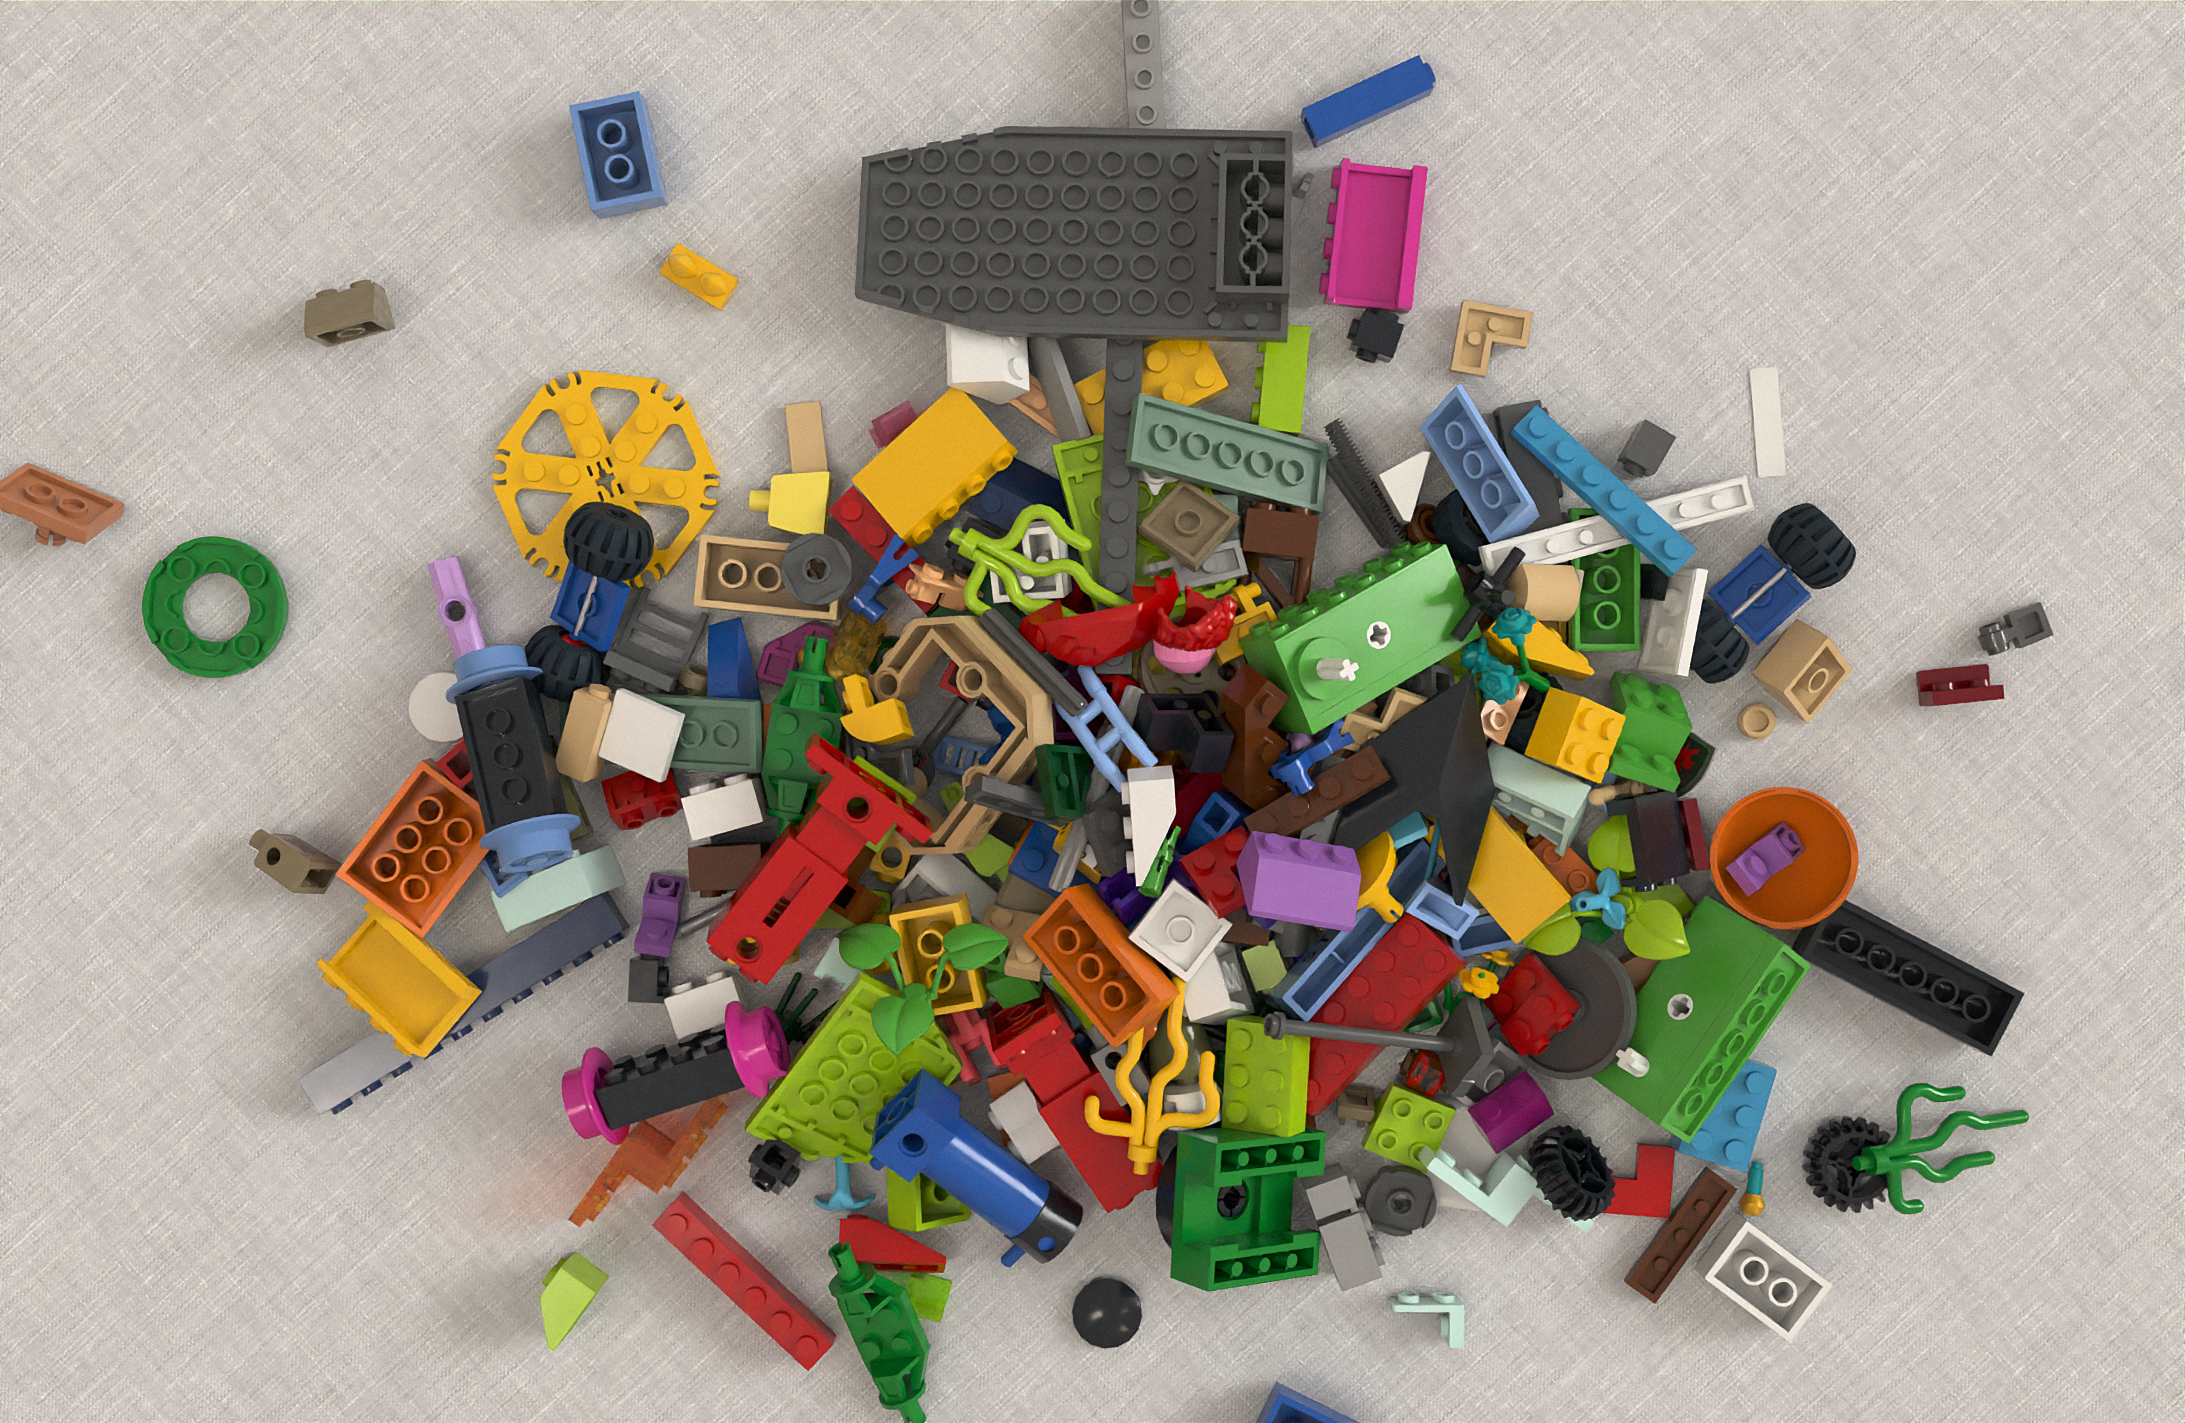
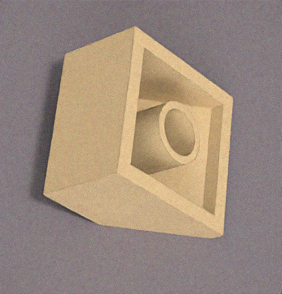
[1752,619,1853,724]

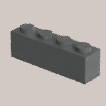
[1493,400,1568,537]

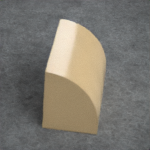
[1504,563,1580,621]

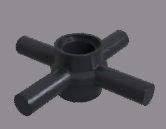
[1450,546,1526,642]

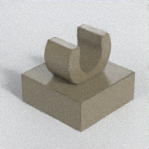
[1337,1085,1374,1128]

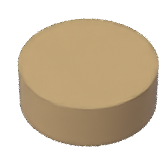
[1737,704,1775,739]

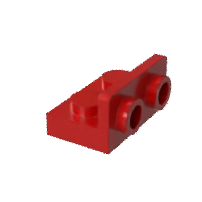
[601,768,684,830]

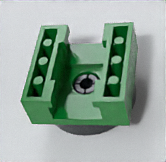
[1156,1121,1326,1292]

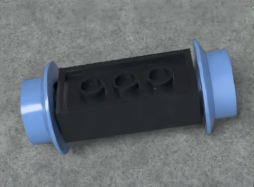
[445,645,581,873]

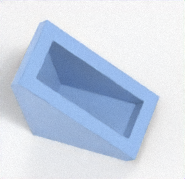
[1404,877,1480,940]

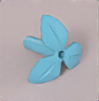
[1570,868,1626,930]
[814,1155,875,1211]

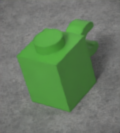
[983,947,1044,1009]

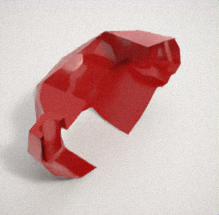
[1018,571,1180,666]

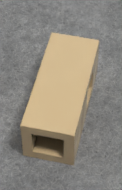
[555,684,615,783]

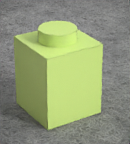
[1239,937,1287,994]

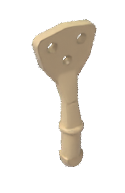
[1588,778,1649,806]

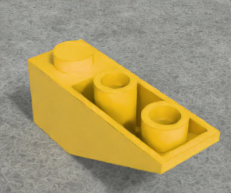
[1478,605,1595,681]

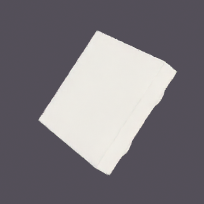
[598,688,685,782]

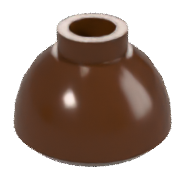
[1405,503,1440,545]

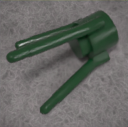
[774,972,838,1046]

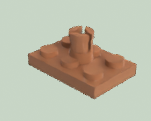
[0,463,125,546]

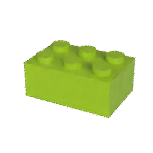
[1221,1015,1310,1138]

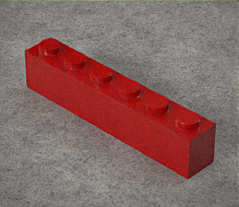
[652,1191,837,1371]

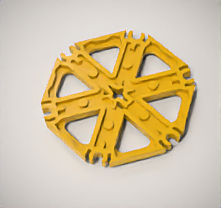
[492,370,721,590]

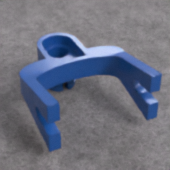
[847,533,920,625]
[1270,718,1355,797]

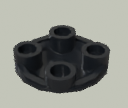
[1072,1277,1142,1349]

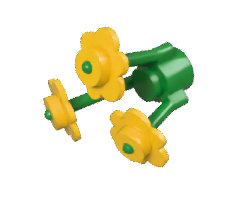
[1443,948,1516,1018]

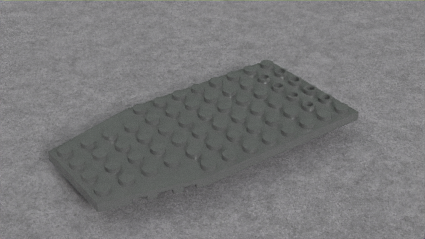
[855,126,1293,343]

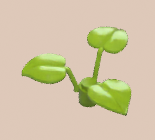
[1523,815,1690,960]

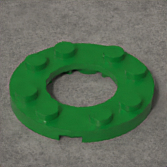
[142,536,288,678]

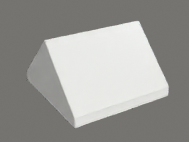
[1372,450,1431,527]

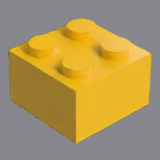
[1524,687,1626,784]

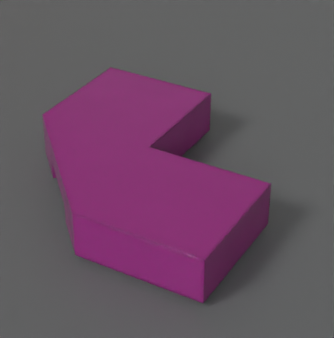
[756,622,844,687]

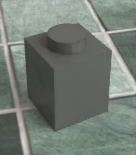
[1617,419,1676,478]

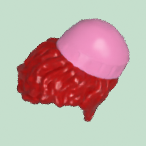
[1153,585,1238,674]

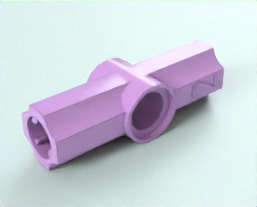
[427,556,486,660]

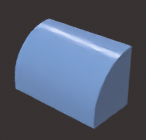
[1446,913,1524,957]

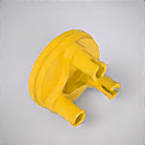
[1355,830,1403,923]

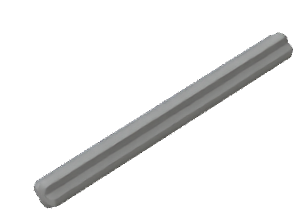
[1048,685,1145,893]

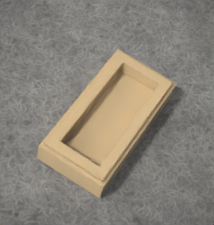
[785,401,829,474]

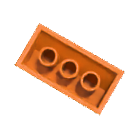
[1022,883,1180,1048]

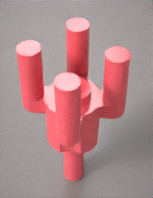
[943,1008,1008,1086]

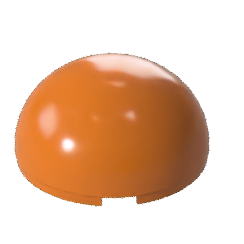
[1710,787,1859,930]

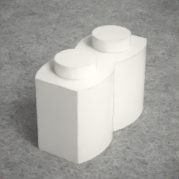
[988,1078,1060,1165]

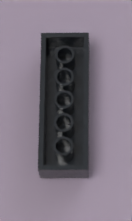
[1792,900,2025,1057]

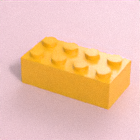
[1073,340,1229,435]

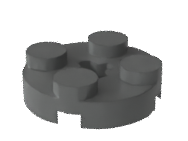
[780,533,853,605]
[1365,1165,1437,1237]

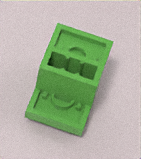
[1607,671,1693,793]

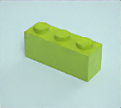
[1250,324,1311,437]

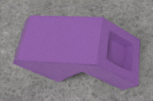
[1725,821,1805,896]
[634,873,686,958]

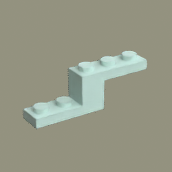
[1417,1145,1595,1233]

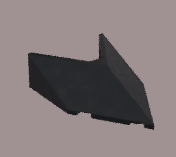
[1332,670,1495,907]

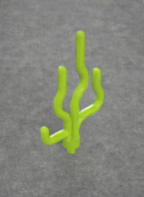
[948,504,1133,618]

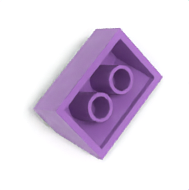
[1236,831,1361,932]

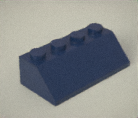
[968,457,1082,565]

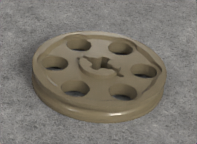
[1137,615,1246,714]

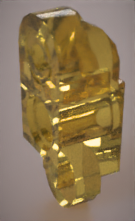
[825,609,887,684]

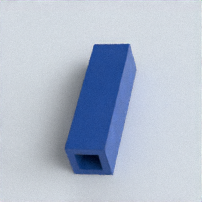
[1300,55,1435,148]

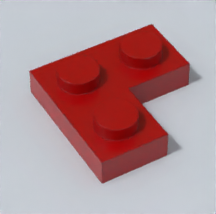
[1179,825,1250,920]

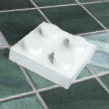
[1128,878,1233,983]

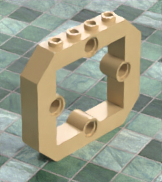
[840,616,1054,855]

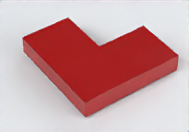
[1602,1143,1675,1218]

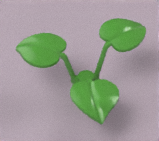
[839,923,1009,1056]

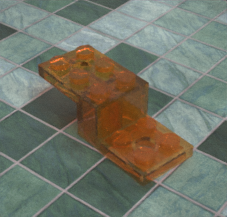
[568,1093,729,1228]

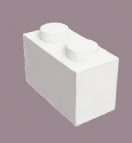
[664,970,749,1039]

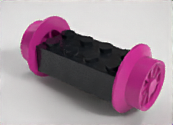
[562,1001,790,1145]

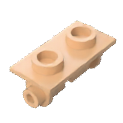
[905,563,984,612]
[1480,681,1530,746]

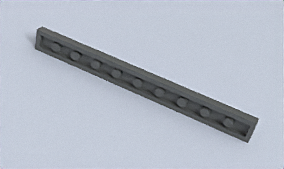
[1095,339,1144,676]

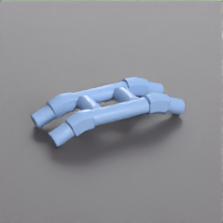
[1051,665,1158,793]

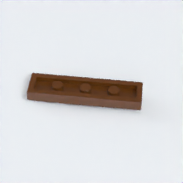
[1244,745,1391,837]
[1624,1166,1738,1304]

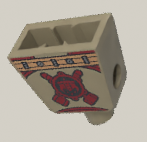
[249,829,342,894]

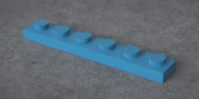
[1510,405,1697,578]

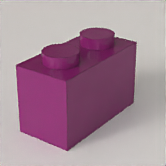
[1467,1070,1554,1154]

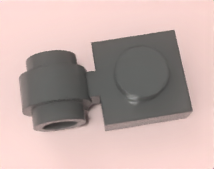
[1978,602,2053,656]

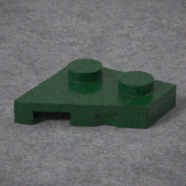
[1035,744,1093,821]

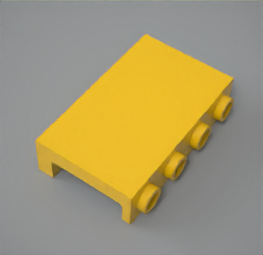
[851,387,1018,547]
[316,900,482,1058]

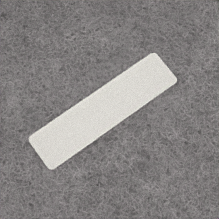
[1750,367,1786,477]

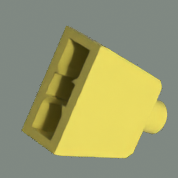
[749,471,833,536]

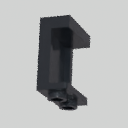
[1606,790,1690,892]

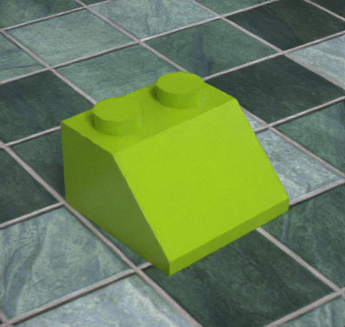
[886,1166,970,1232]
[540,1252,609,1351]

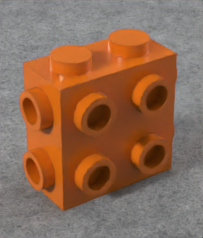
[1526,834,1599,897]

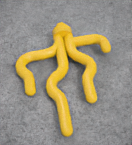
[1084,975,1220,1175]

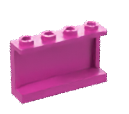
[1319,158,1428,314]

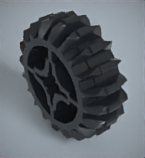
[1802,1116,1891,1213]
[1528,1125,1616,1222]

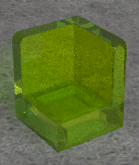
[906,1272,952,1323]

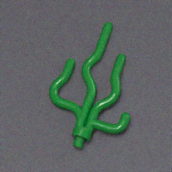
[1853,1083,2029,1215]

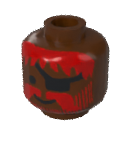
[1398,1048,1448,1098]

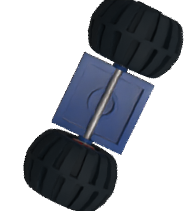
[524,502,654,703]
[1689,503,1856,684]

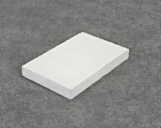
[1638,568,1708,677]

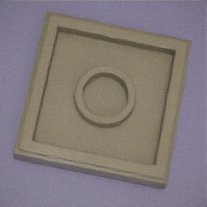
[1138,480,1240,573]

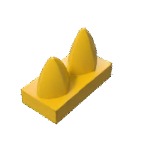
[659,243,740,311]

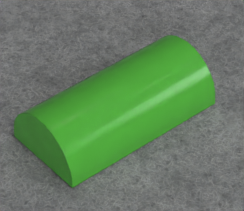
[1568,508,1641,652]

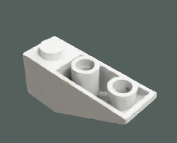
[1121,765,1176,886]

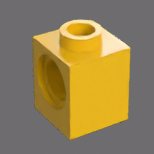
[869,833,913,883]

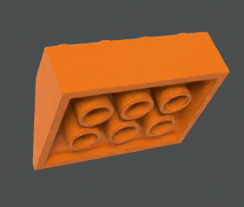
[335,758,490,939]

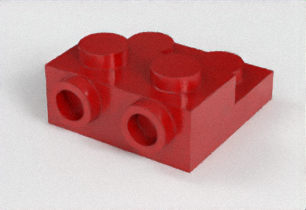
[1483,953,1581,1056]

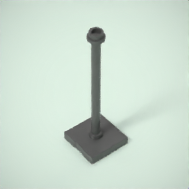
[1264,996,1495,1098]

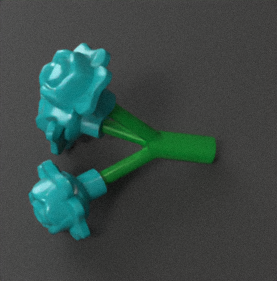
[1460,607,1550,705]

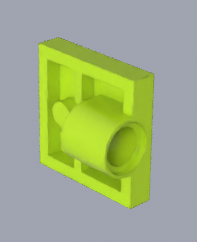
[1361,1081,1457,1173]

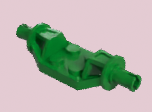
[762,636,845,839]
[828,1242,930,1423]

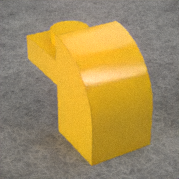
[840,674,914,745]

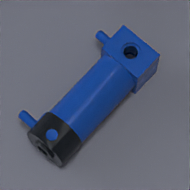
[870,1068,1084,1268]

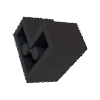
[1132,693,1235,774]

